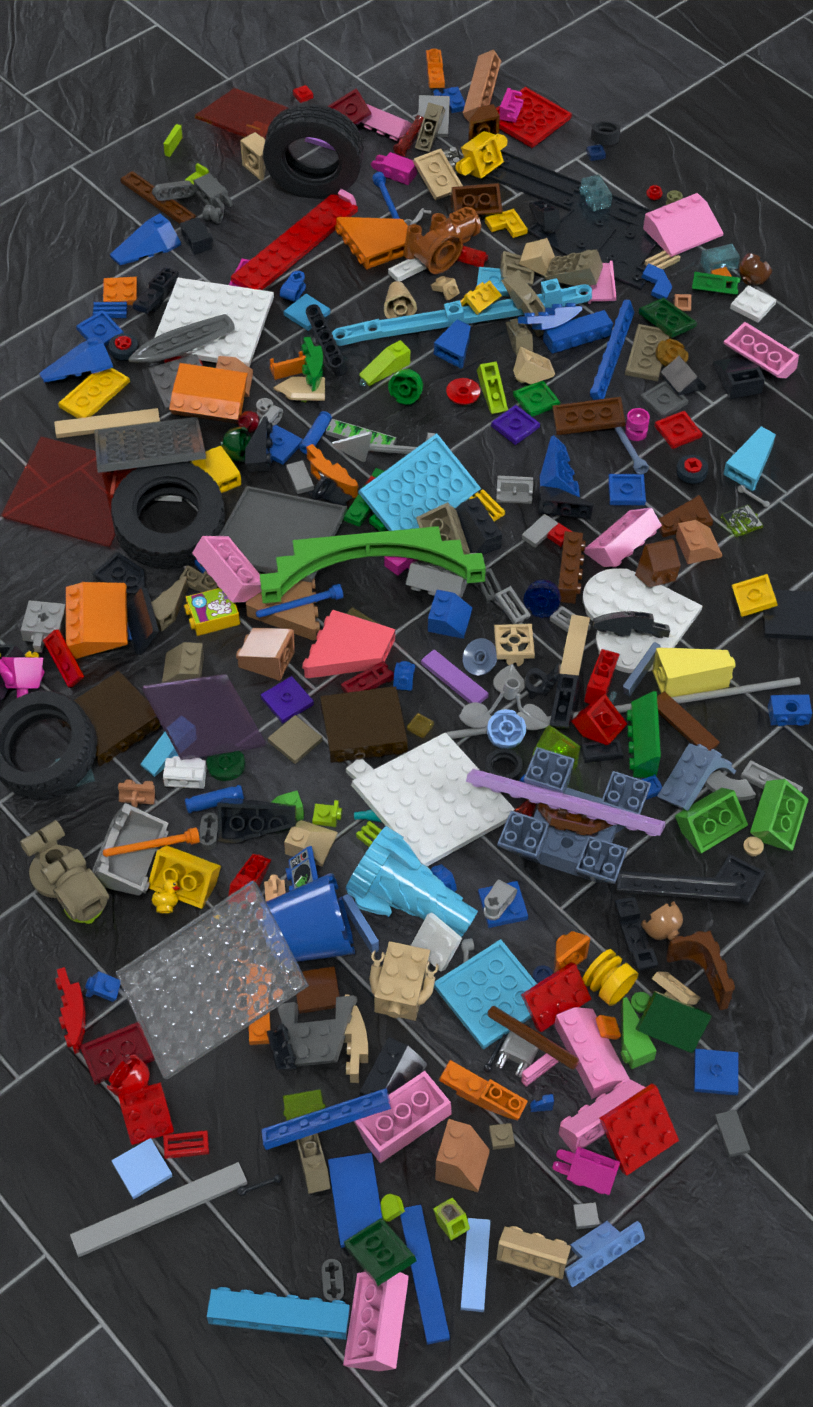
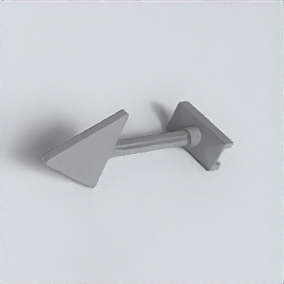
[332,431,435,462]

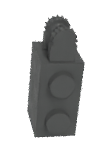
[193,173,233,210]

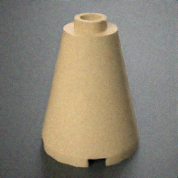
[384,281,417,319]

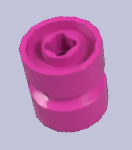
[625,408,650,441]

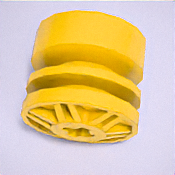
[583,949,639,1006]

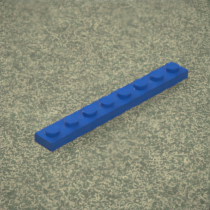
[590,300,634,400]

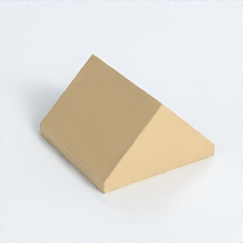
[519,238,555,276]

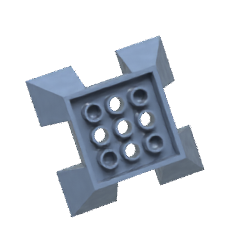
[497,747,651,884]

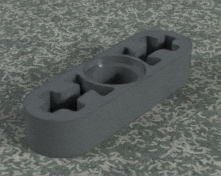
[152,180,196,201]

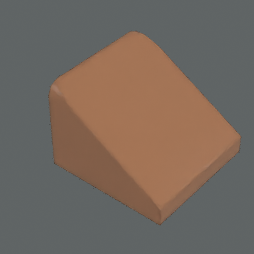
[674,294,691,311]

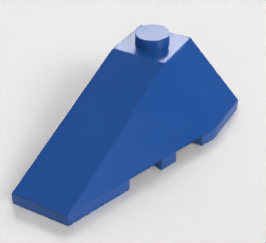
[110,214,181,265]
[39,337,113,382]
[540,435,580,497]

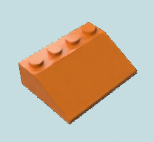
[169,363,248,424]
[66,582,128,659]

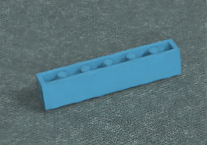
[207,1287,350,1340]

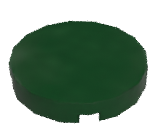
[206,745,245,781]

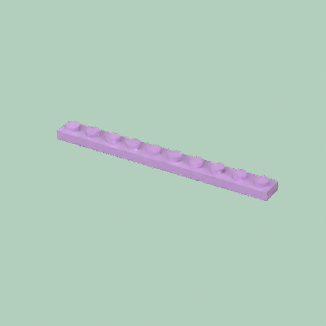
[466,769,666,836]

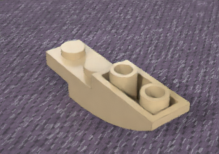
[344,995,368,1083]

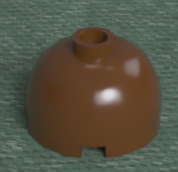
[738,253,772,285]

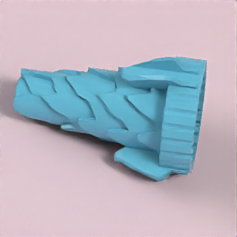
[346,826,478,937]

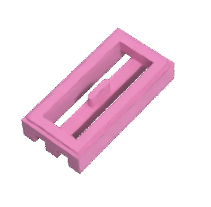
[521,1053,559,1087]

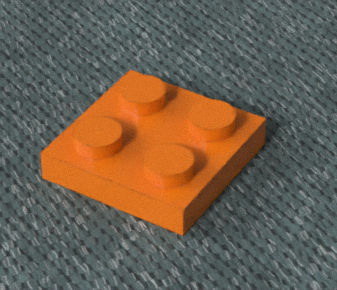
[103,277,137,305]

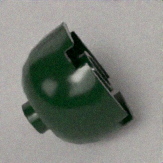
[221,427,251,462]

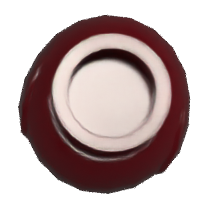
[238,411,260,432]

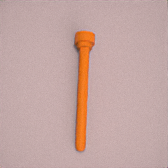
[103,827,200,857]

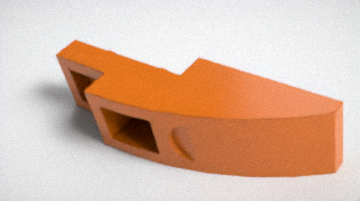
[426,48,445,88]
[307,444,359,498]
[439,1060,528,1120]

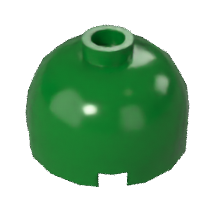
[388,369,423,404]

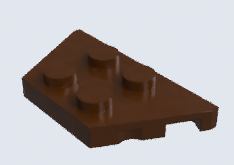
[537,802,613,835]

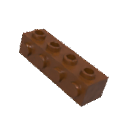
[557,531,586,604]

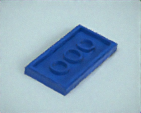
[328,1153,382,1248]

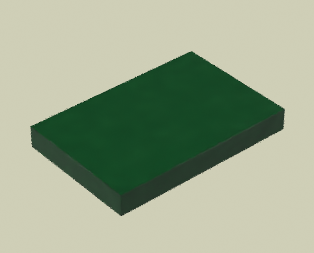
[638,297,697,338]
[636,991,712,1054]
[343,1218,417,1286]

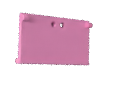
[586,261,616,304]

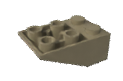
[545,249,603,286]

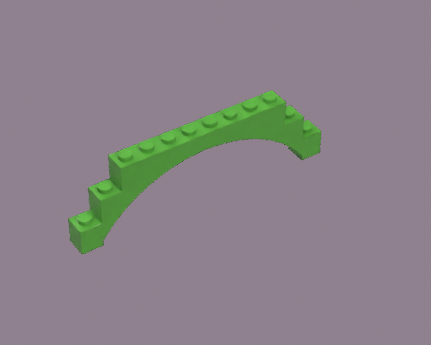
[260,526,486,603]

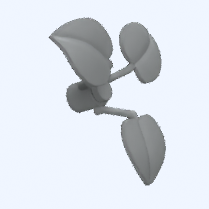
[459,664,550,730]

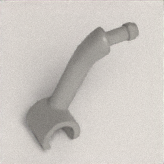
[404,208,431,226]

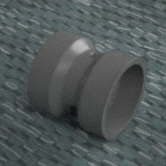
[202,204,224,224]

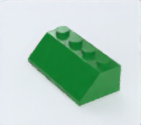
[626,691,661,778]

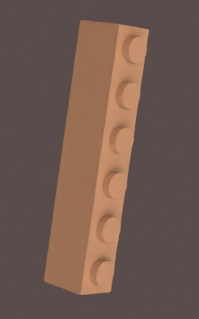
[463,49,501,121]

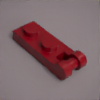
[341,661,394,693]

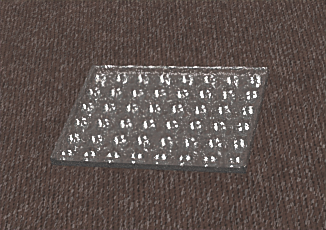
[115,881,309,1079]

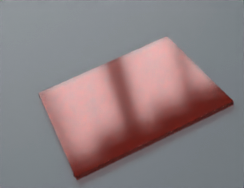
[1,436,136,547]

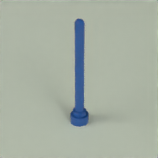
[372,172,400,219]
[256,584,343,618]

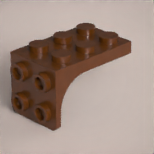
[666,931,735,1010]

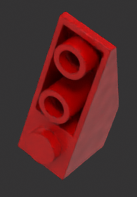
[584,649,620,704]
[227,854,271,910]

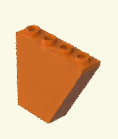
[335,217,408,270]

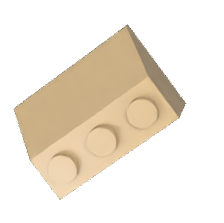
[496,1226,571,1280]

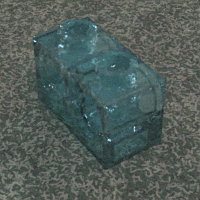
[580,174,612,211]

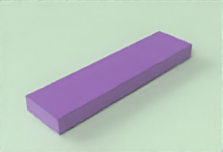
[421,650,489,703]

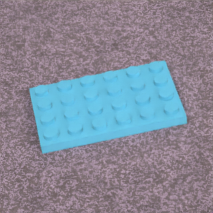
[358,433,481,531]

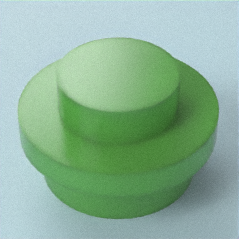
[631,992,651,1013]

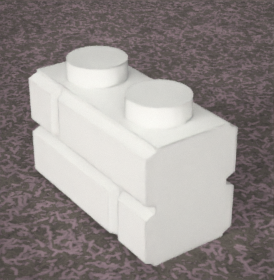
[163,756,207,789]

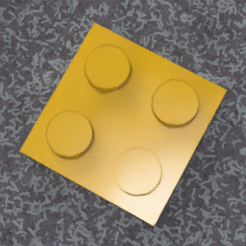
[732,574,778,617]

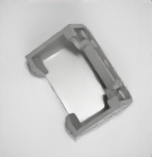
[92,803,169,895]

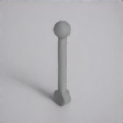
[738,485,770,508]

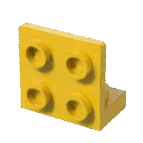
[460,280,502,315]

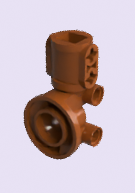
[403,207,481,274]

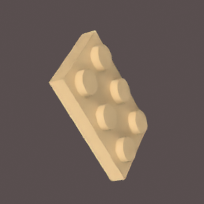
[413,149,463,201]

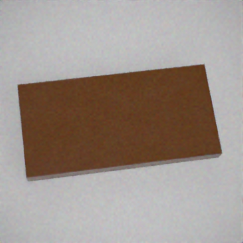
[553,397,626,435]

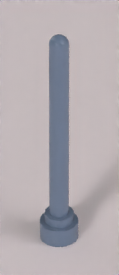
[614,427,649,474]

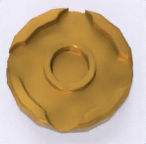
[655,339,688,367]

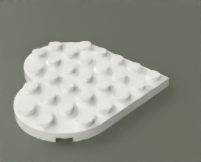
[582,569,702,673]

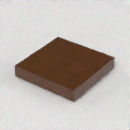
[293,967,339,1014]

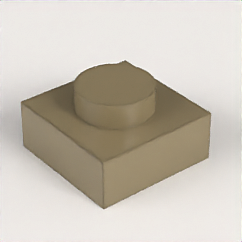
[489,1123,515,1150]

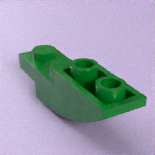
[301,337,323,392]

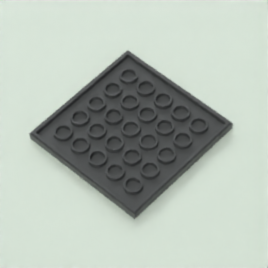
[94,417,206,473]

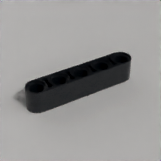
[305,304,348,376]

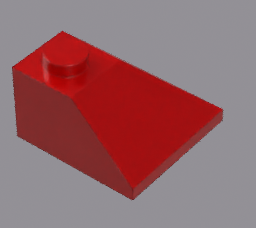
[572,694,627,745]

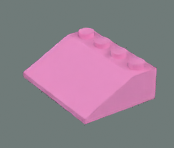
[643,193,723,257]

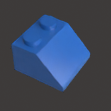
[428,589,472,639]

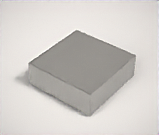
[573,1202,599,1229]

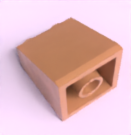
[236,628,295,681]
[435,1119,490,1192]

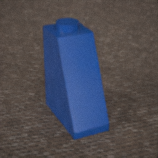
[434,319,471,369]

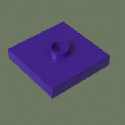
[491,405,540,445]
[261,676,314,724]

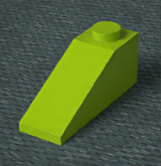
[359,340,410,386]
[477,361,508,415]

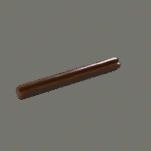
[488,1006,579,1069]

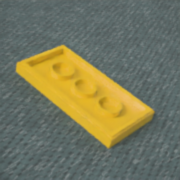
[58,368,130,418]

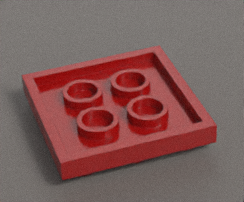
[599,1084,679,1176]

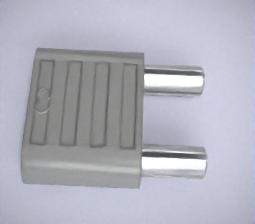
[496,1031,539,1077]

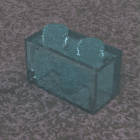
[700,244,740,274]

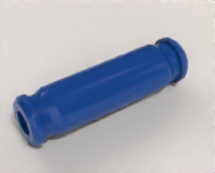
[299,411,332,454]
[185,785,244,814]

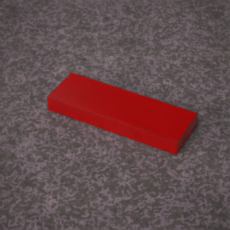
[43,629,84,688]

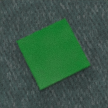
[513,380,560,417]

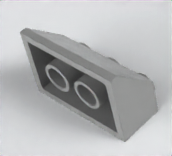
[406,560,468,598]

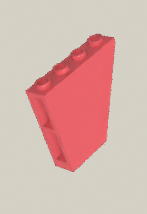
[302,610,395,678]

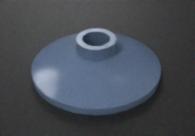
[463,638,497,676]

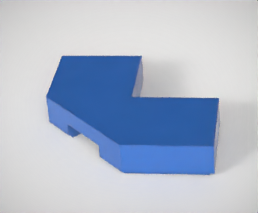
[641,263,672,300]

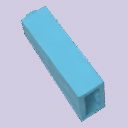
[724,426,776,491]

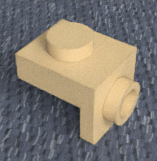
[431,276,460,300]

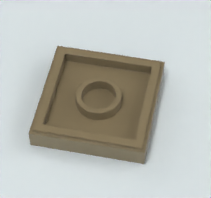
[268,715,323,764]

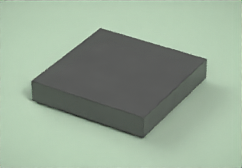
[640,381,688,419]

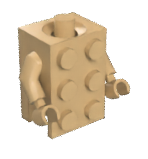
[369,941,439,1021]

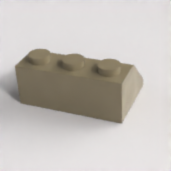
[416,502,470,565]

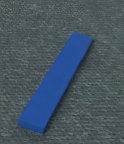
[262,1088,391,1150]
[400,1205,450,1345]

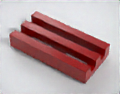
[163,1130,209,1159]

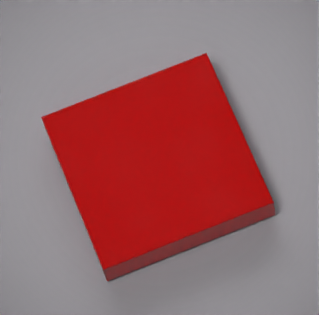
[654,411,703,449]

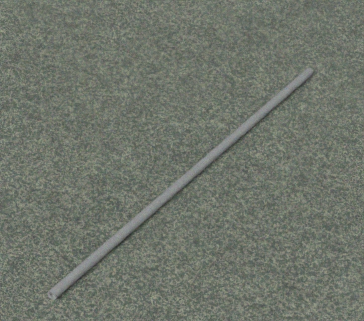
[446,677,801,739]

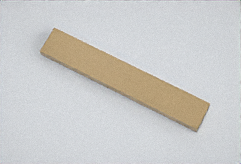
[55,408,160,438]

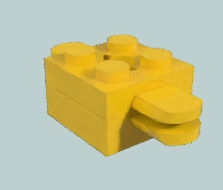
[455,131,507,178]

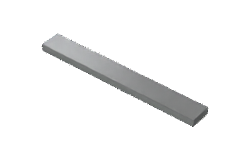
[70,1162,247,1257]

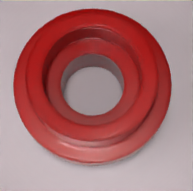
[647,185,662,200]

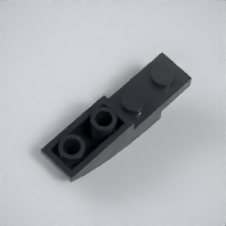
[133,267,179,314]
[593,611,670,638]

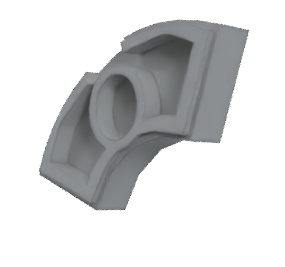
[705,770,756,801]

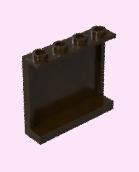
[58,671,162,767]
[320,686,408,763]

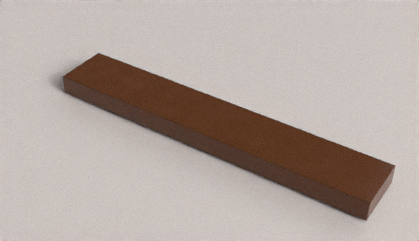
[121,171,196,224]

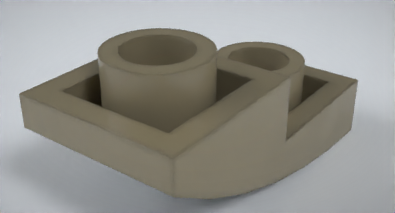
[179,565,217,592]

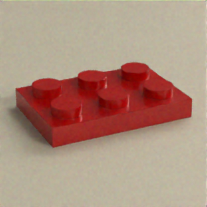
[521,962,591,1032]

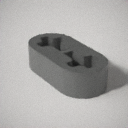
[199,813,218,850]
[322,1259,344,1303]

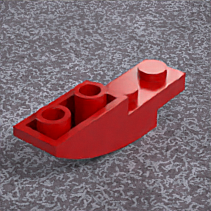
[55,967,86,1054]

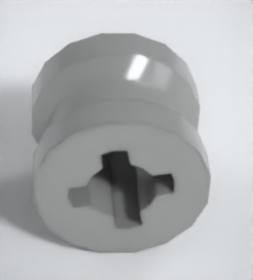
[256,398,273,419]

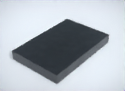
[127,587,159,655]

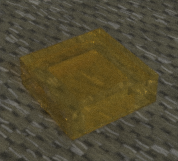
[407,713,434,738]

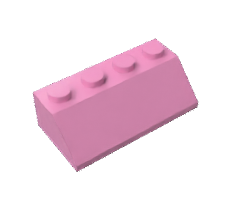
[357,104,416,141]
[724,322,799,378]
[584,508,662,568]
[192,536,261,602]
[554,1007,630,1099]
[354,1071,451,1163]
[559,1080,646,1153]
[343,1272,409,1371]

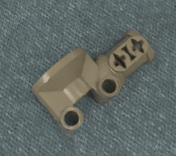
[20,820,109,921]

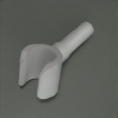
[461,938,474,963]

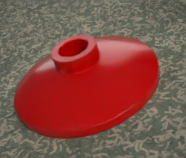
[446,378,481,405]

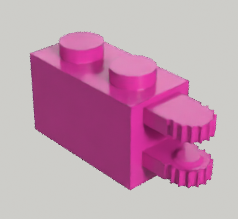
[371,152,417,185]
[552,1147,620,1195]

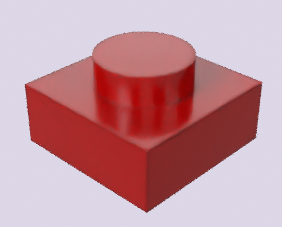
[293,85,313,103]
[547,523,572,547]

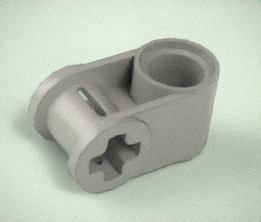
[484,880,517,920]

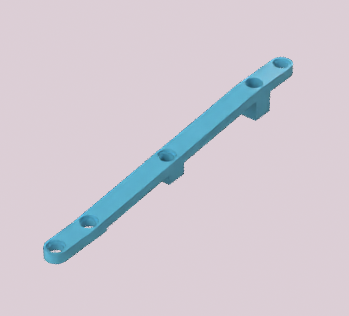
[332,278,592,346]

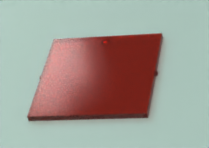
[195,88,288,139]

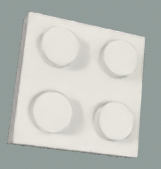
[730,285,776,323]
[411,913,462,971]

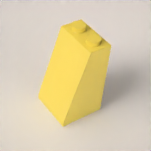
[652,648,735,697]

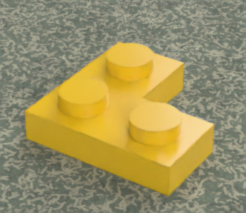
[485,209,528,238]

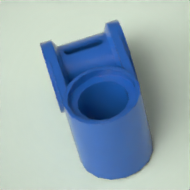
[280,271,306,302]

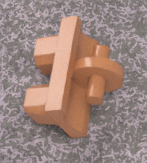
[118,780,155,808]

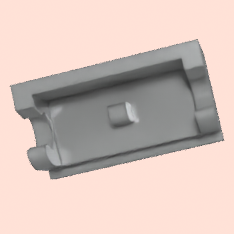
[496,476,533,504]

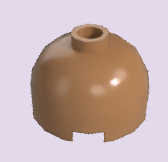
[641,901,683,941]

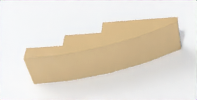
[560,615,590,676]

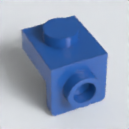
[393,661,415,690]
[431,864,457,892]
[85,972,121,1002]

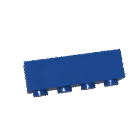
[543,310,613,353]

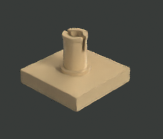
[652,972,700,1005]

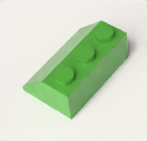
[750,779,808,851]
[675,787,748,853]

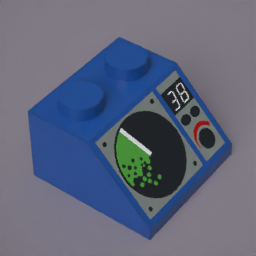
[285,846,318,891]

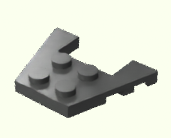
[277,995,357,1067]

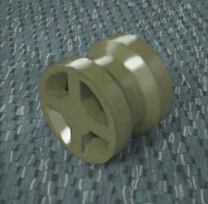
[666,190,683,205]

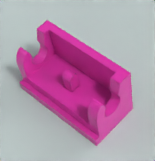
[499,88,523,122]

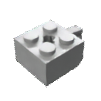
[21,600,66,653]

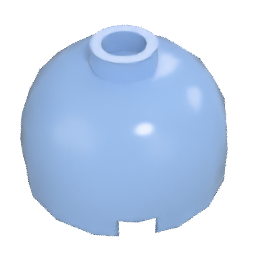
[487,709,526,749]

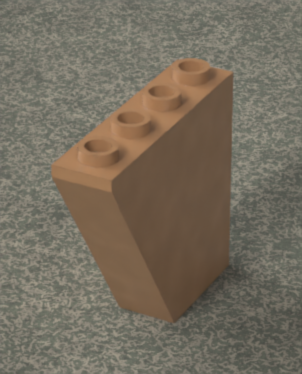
[246,579,320,640]

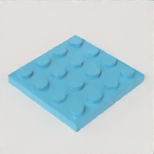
[434,939,537,1049]

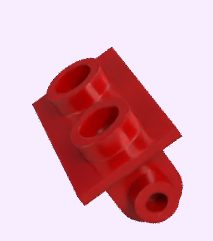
[457,246,488,267]

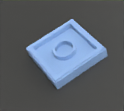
[112,1138,173,1199]

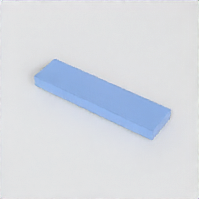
[461,1218,490,1312]

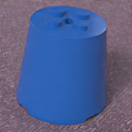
[261,873,355,964]

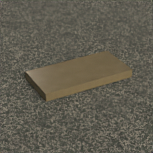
[625,324,670,381]

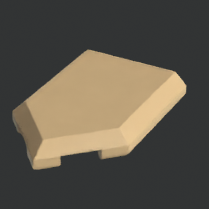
[273,377,325,401]

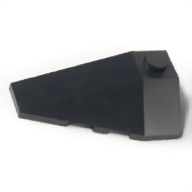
[217,798,296,843]

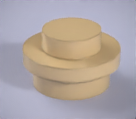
[743,837,764,856]

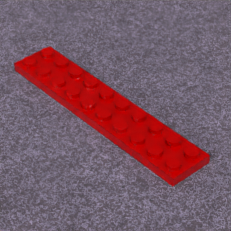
[231,195,358,290]

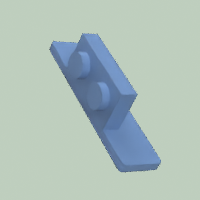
[565,1221,645,1287]

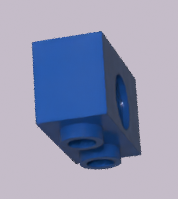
[768,695,812,726]

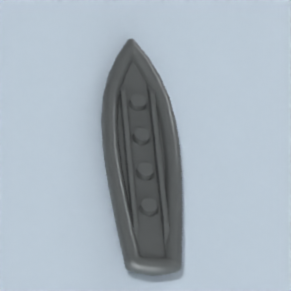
[128,314,235,363]

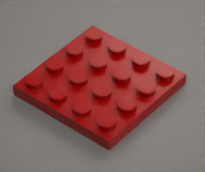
[496,87,572,148]

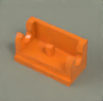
[270,351,306,380]

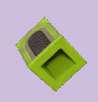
[433,1198,470,1240]

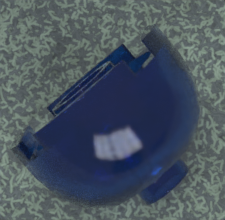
[523,579,561,617]

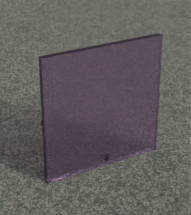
[142,674,266,760]

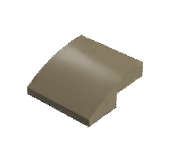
[500,251,535,286]

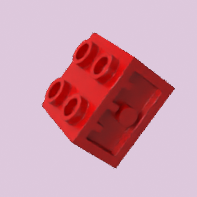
[118,1082,174,1145]

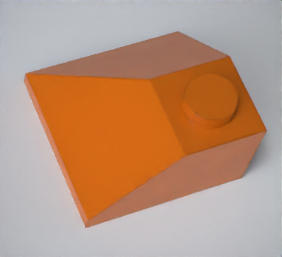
[554,931,590,973]

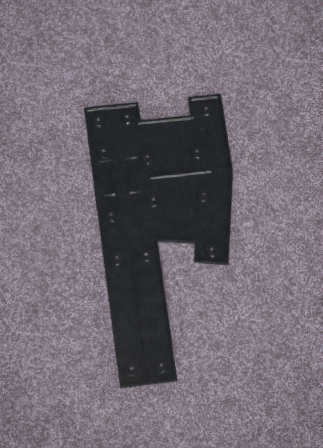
[484,150,663,291]

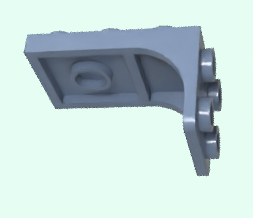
[657,743,736,811]

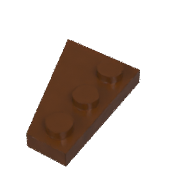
[658,495,713,538]

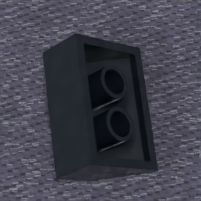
[456,497,502,555]
[360,1037,427,1097]

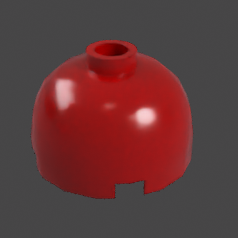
[107,1054,150,1096]

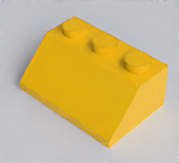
[148,845,221,909]

